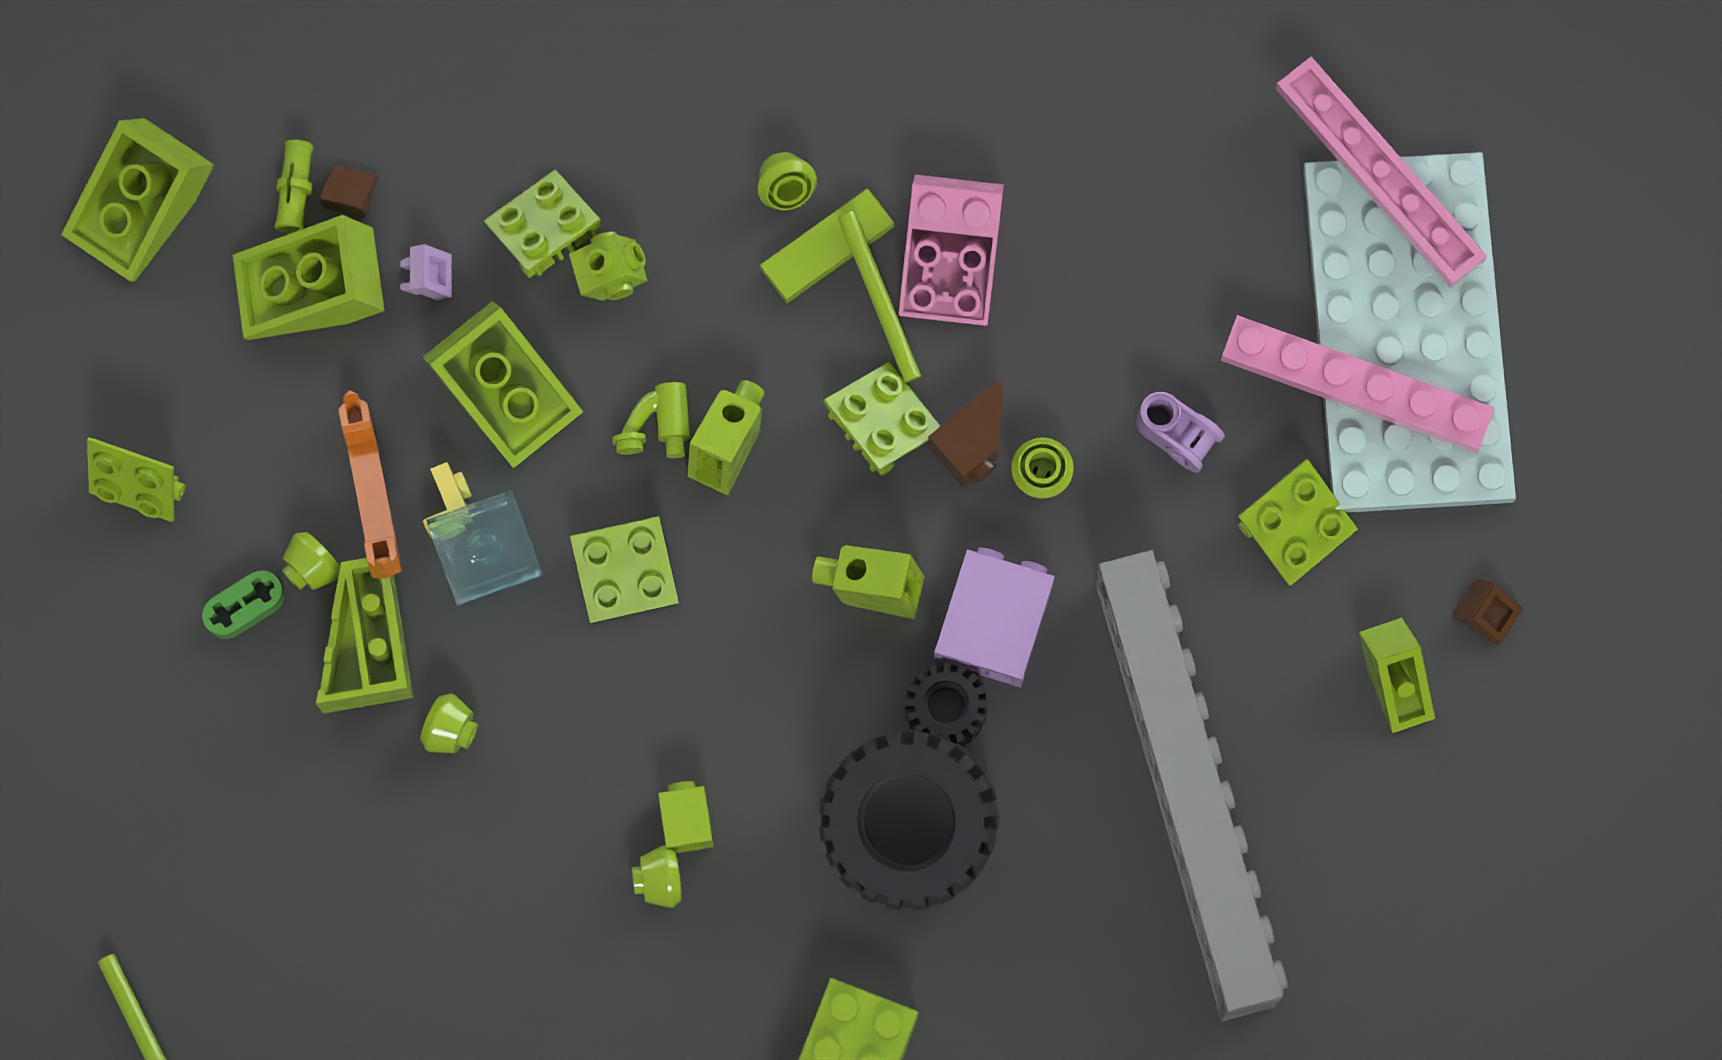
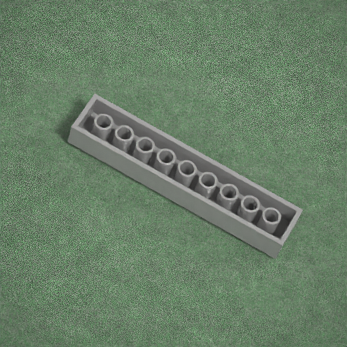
[1095,550,1288,1022]

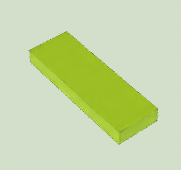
[760,188,894,304]

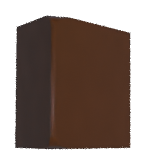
[320,164,378,218]
[1453,580,1523,646]

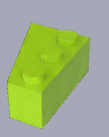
[316,558,414,714]

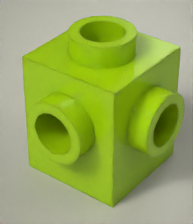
[569,231,648,301]

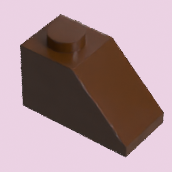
[928,380,1003,487]

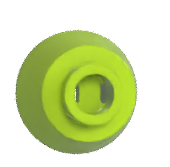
[757,152,817,210]
[1011,438,1073,499]
[282,532,340,590]
[420,693,478,753]
[632,845,682,908]

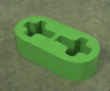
[202,571,285,639]

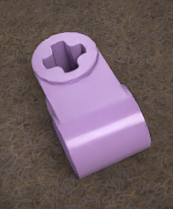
[1136,392,1225,473]

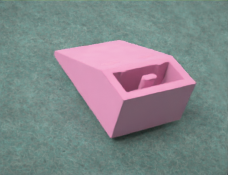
[898,175,1004,326]

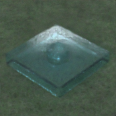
[426,490,543,605]

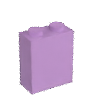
[934,547,1055,688]

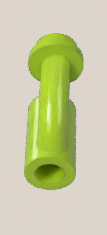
[612,382,690,458]

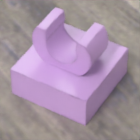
[400,244,452,300]

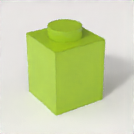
[658,781,714,853]

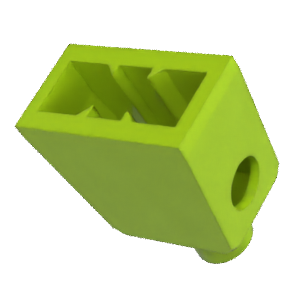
[687,380,765,495]
[812,545,925,620]

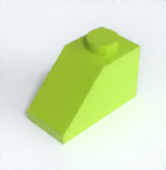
[1359,618,1435,733]

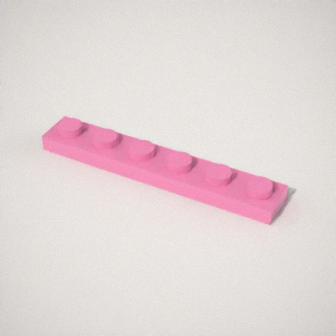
[1276,57,1487,288]
[1221,315,1494,453]

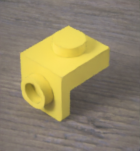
[423,462,473,539]

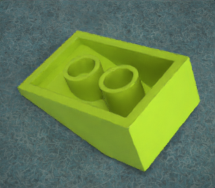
[61,118,214,282]
[233,215,385,340]
[422,301,583,468]

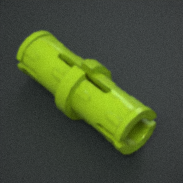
[274,140,314,233]

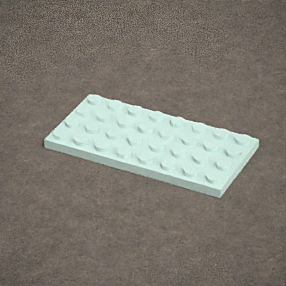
[1303,152,1516,513]

